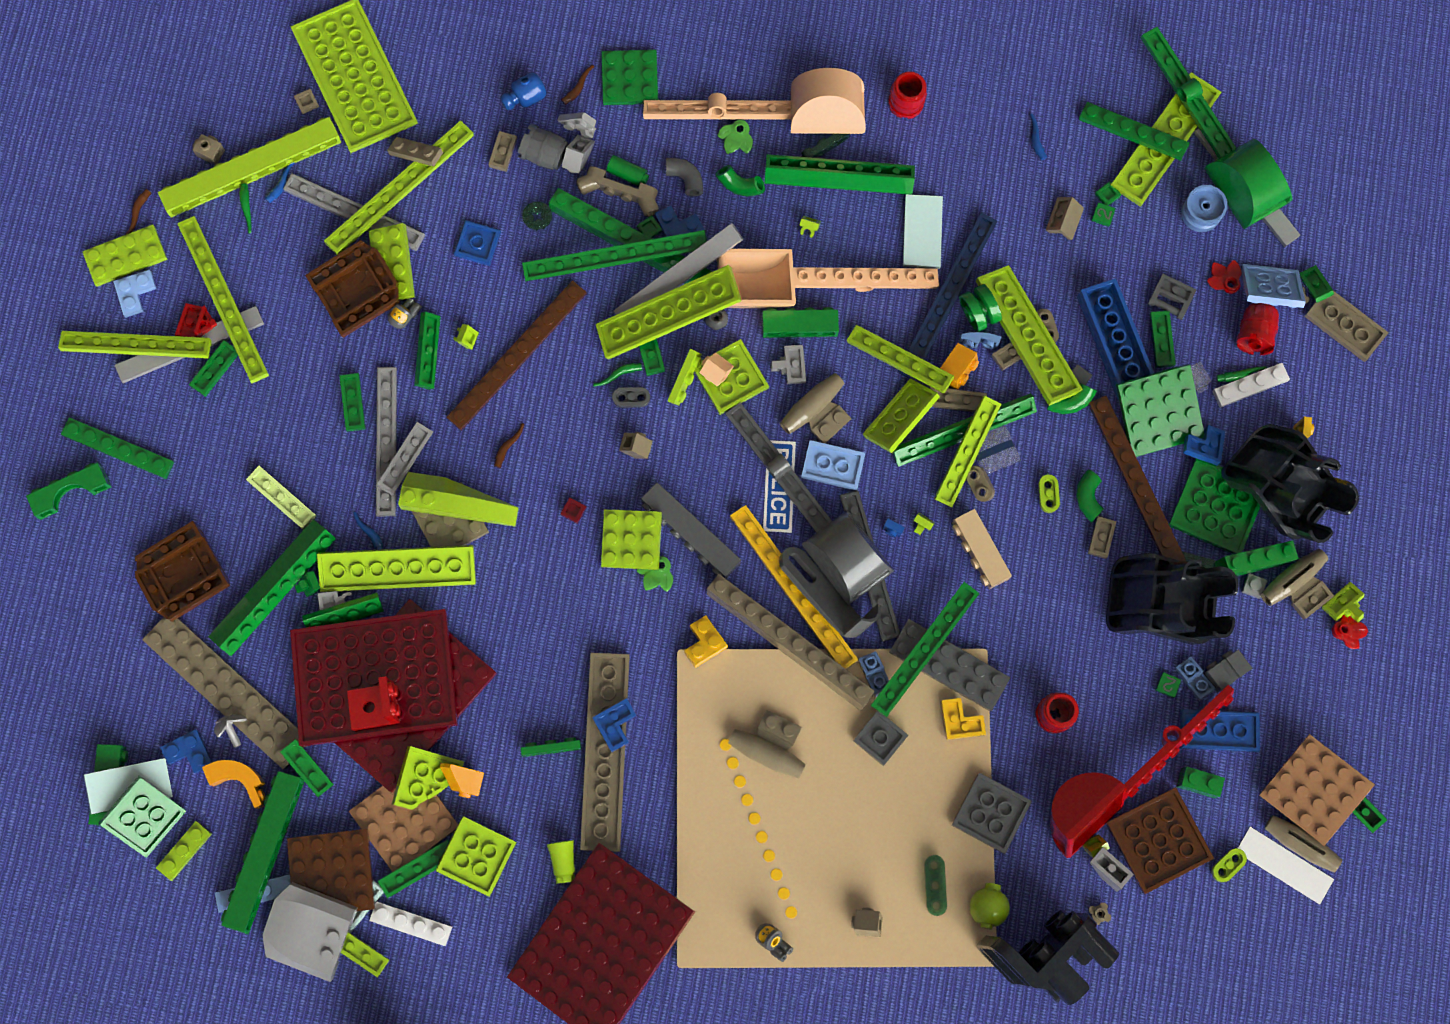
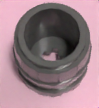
[518,123,568,170]

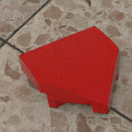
[175,303,217,338]

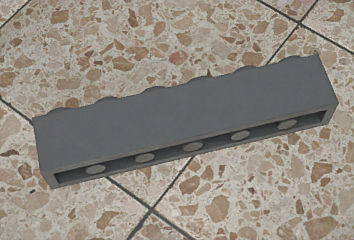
[641,483,741,579]

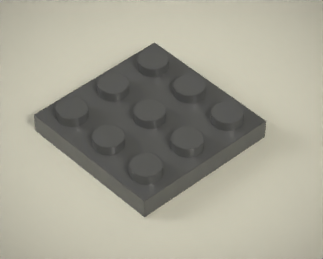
[951,772,1032,854]

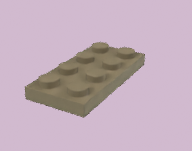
[1304,291,1389,362]

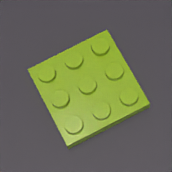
[694,339,769,415]
[601,509,662,570]
[435,816,516,897]

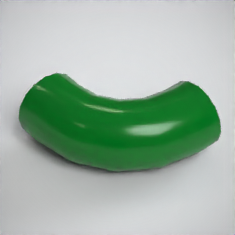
[715,165,765,197]
[1046,383,1097,415]
[1076,469,1104,523]

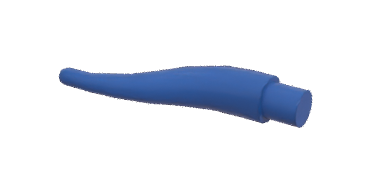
[1030,113,1047,161]
[265,163,295,203]
[353,512,384,550]

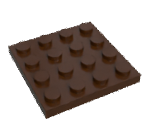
[1106,787,1214,895]
[287,829,375,912]

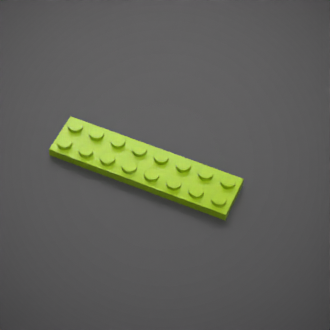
[1111,72,1222,207]
[596,265,742,360]
[976,265,1083,406]
[317,545,476,592]

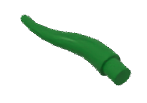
[239,183,252,234]
[593,363,642,387]
[1217,366,1267,382]

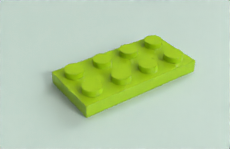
[369,223,415,300]
[82,225,168,287]
[863,378,940,453]

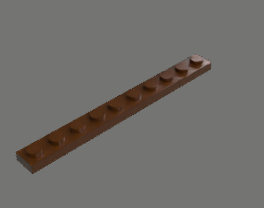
[446,280,587,431]
[1088,396,1186,561]

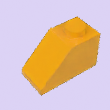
[440,763,484,798]

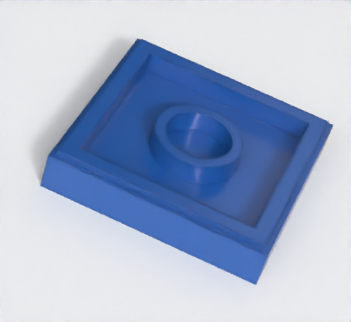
[454,220,501,266]

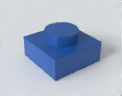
[883,519,905,538]

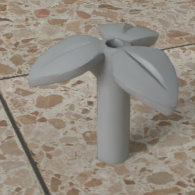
[214,714,247,747]

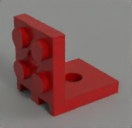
[347,676,401,731]

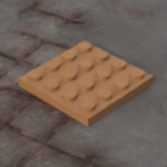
[1259,734,1375,846]
[349,786,458,872]

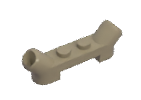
[576,166,659,217]

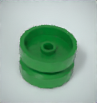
[959,284,1002,332]

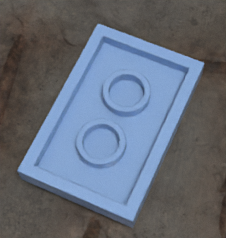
[801,440,865,491]

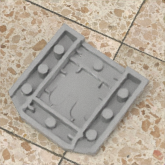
[262,882,358,982]

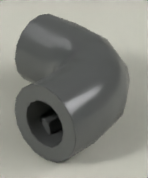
[666,158,703,196]

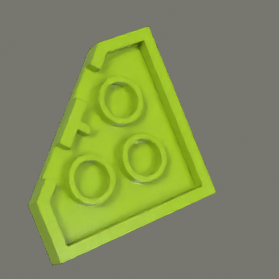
[392,746,464,810]

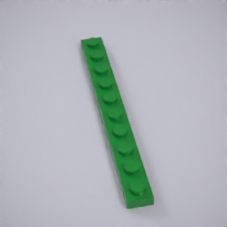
[522,230,707,281]

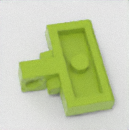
[1322,582,1364,622]

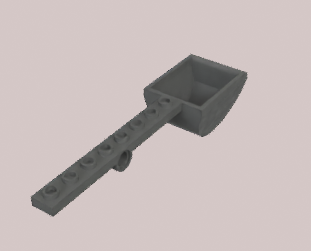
[725,402,894,606]

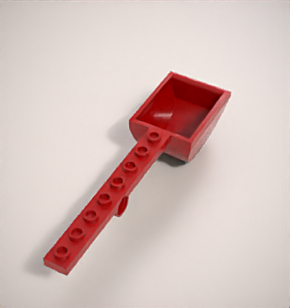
[1050,685,1234,858]

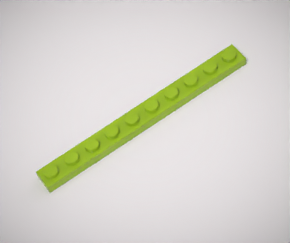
[324,120,474,255]
[177,216,269,383]

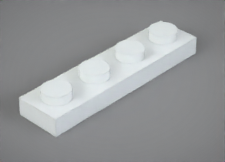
[1212,363,1290,408]
[369,901,452,946]

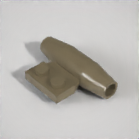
[779,373,851,443]
[1261,549,1334,620]
[728,710,806,778]
[1265,815,1343,872]

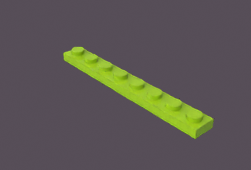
[58,331,212,358]

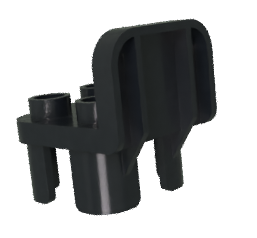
[1221,424,1359,543]
[1106,553,1238,645]
[976,910,1119,1005]

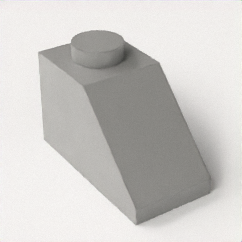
[562,135,595,174]
[1090,847,1134,892]

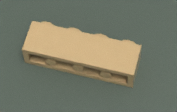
[952,509,1012,590]

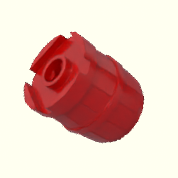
[888,72,927,119]
[1236,303,1279,355]
[1035,692,1079,734]

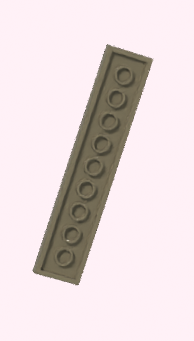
[142,617,306,770]
[580,653,630,852]

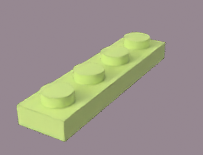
[246,466,316,530]

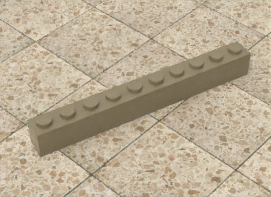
[707,574,875,711]

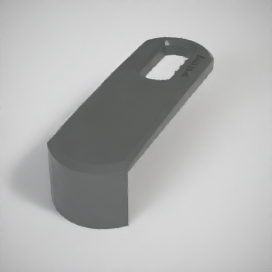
[779,547,881,638]

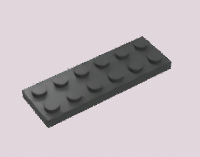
[889,619,1010,712]

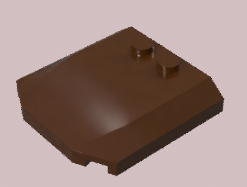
[305,240,399,338]
[135,521,231,622]

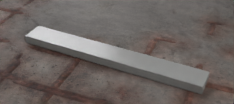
[1194,129,1300,247]
[283,173,425,251]
[614,223,744,315]
[115,306,264,383]
[376,367,397,517]

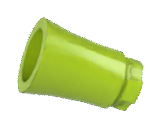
[546,840,575,884]

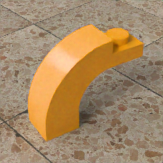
[202,760,266,809]

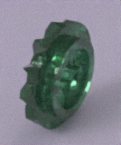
[522,202,552,231]

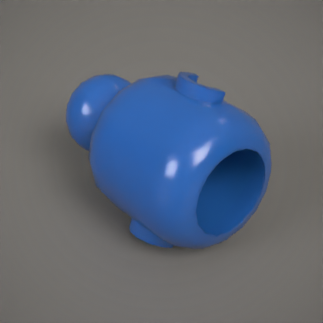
[500,72,547,110]

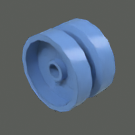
[1181,185,1228,232]

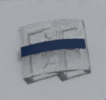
[976,426,1021,475]

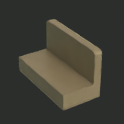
[1046,197,1084,240]

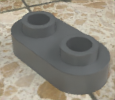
[612,387,650,408]

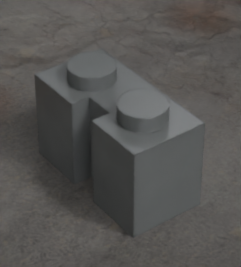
[1203,649,1253,692]

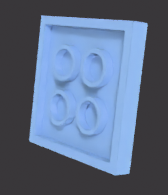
[1241,264,1306,308]

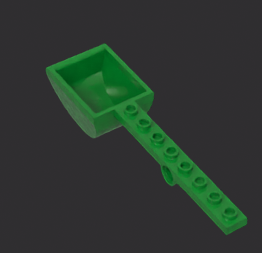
[1140,27,1292,229]

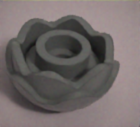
[705,309,728,330]

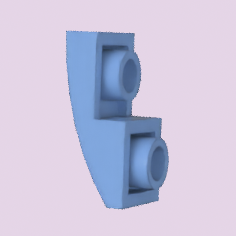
[959,332,1001,349]
[858,651,889,697]
[1175,657,1216,702]

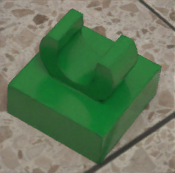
[294,571,320,597]

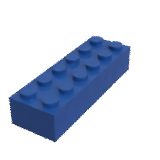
[1077,278,1154,399]

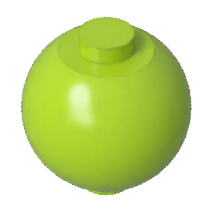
[969,883,1010,930]

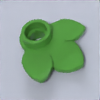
[718,120,753,154]
[637,556,673,592]

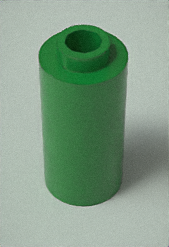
[606,155,649,186]

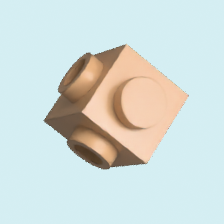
[699,353,734,386]

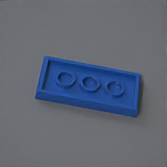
[1180,709,1260,752]

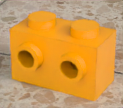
[940,343,979,390]

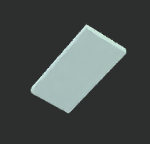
[903,194,943,269]
[84,758,173,814]

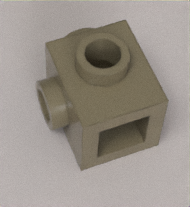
[192,134,225,165]
[619,432,653,459]
[851,908,883,937]

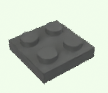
[853,711,909,766]

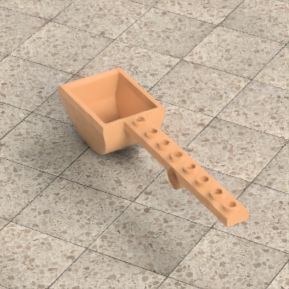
[643,68,865,134]
[716,249,939,308]

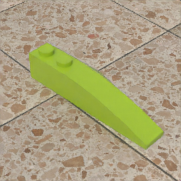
[398,472,519,527]

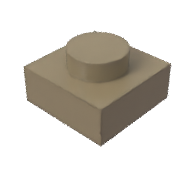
[294,89,319,114]

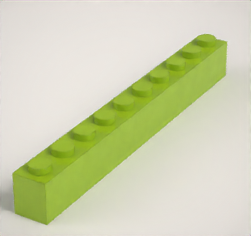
[158,117,342,218]

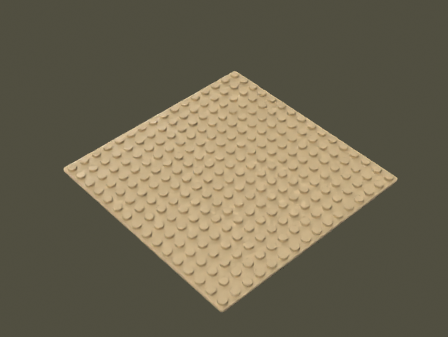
[677,649,997,968]

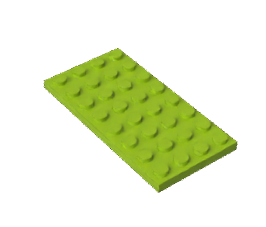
[290,0,418,153]

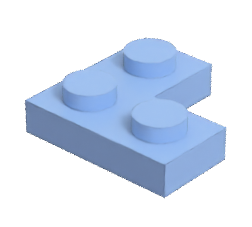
[113,270,157,318]

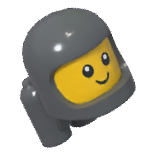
[388,298,422,329]
[755,923,793,962]

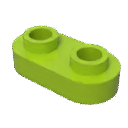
[1038,474,1060,513]
[1211,848,1247,882]

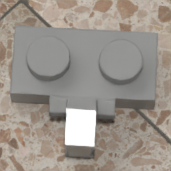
[557,112,596,139]
[771,345,806,384]

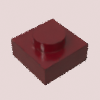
[560,497,587,524]

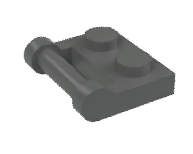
[1148,274,1196,320]

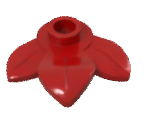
[1207,260,1242,294]
[1332,615,1368,649]

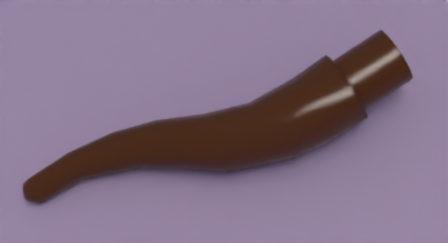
[561,65,594,105]
[125,189,152,235]
[494,423,524,468]

